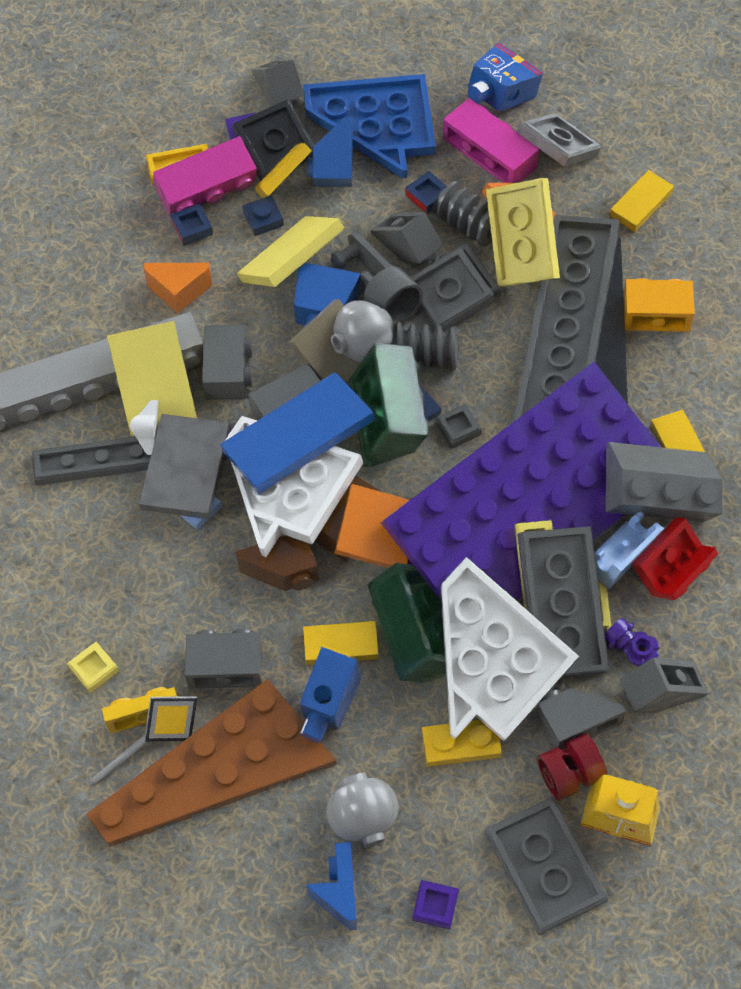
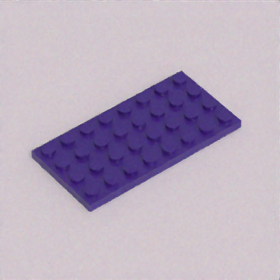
[381,361,662,602]

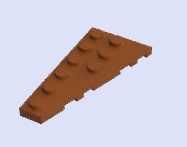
[86,679,337,847]

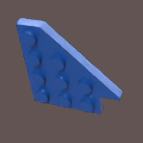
[303,74,436,179]

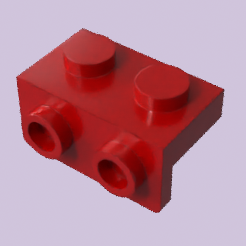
[632,517,719,600]

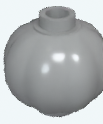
[331,300,394,364]
[326,773,399,848]

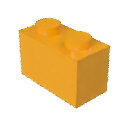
[623,278,695,332]

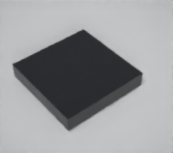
[232,99,314,181]

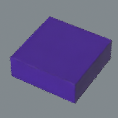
[412,880,459,930]

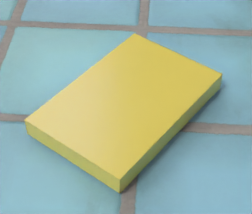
[486,178,560,287]
[237,216,344,287]
[107,321,197,436]

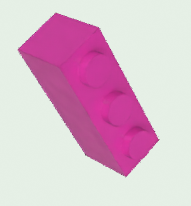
[443,98,539,183]
[153,136,257,217]

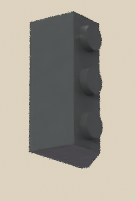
[606,442,722,522]

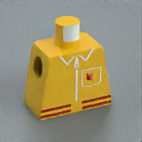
[580,775,660,846]

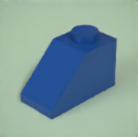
[307,116,353,187]

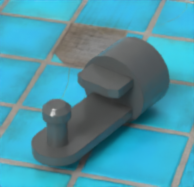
[331,231,423,325]

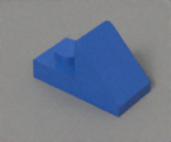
[306,842,357,930]

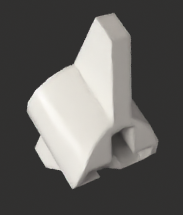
[130,400,159,455]

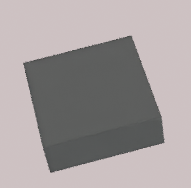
[435,404,482,449]

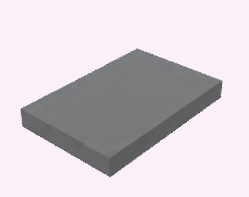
[139,414,230,519]

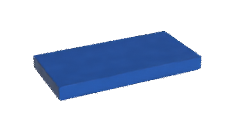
[220,372,375,494]

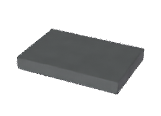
[484,797,609,936]

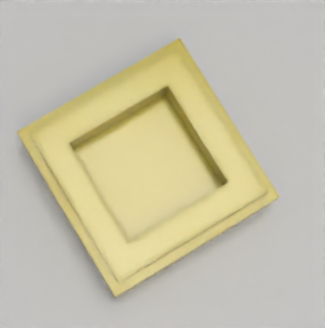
[67,642,119,693]

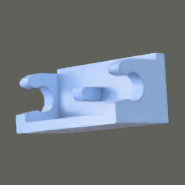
[594,512,664,589]

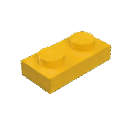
[102,687,177,734]
[422,720,502,767]

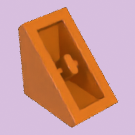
[143,262,212,313]

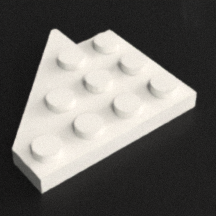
[225,416,363,557]
[441,557,579,741]

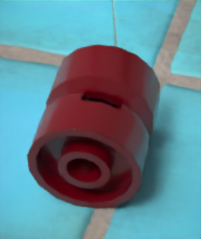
[537,734,607,801]

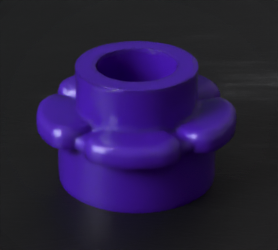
[604,617,636,651]
[623,632,660,666]

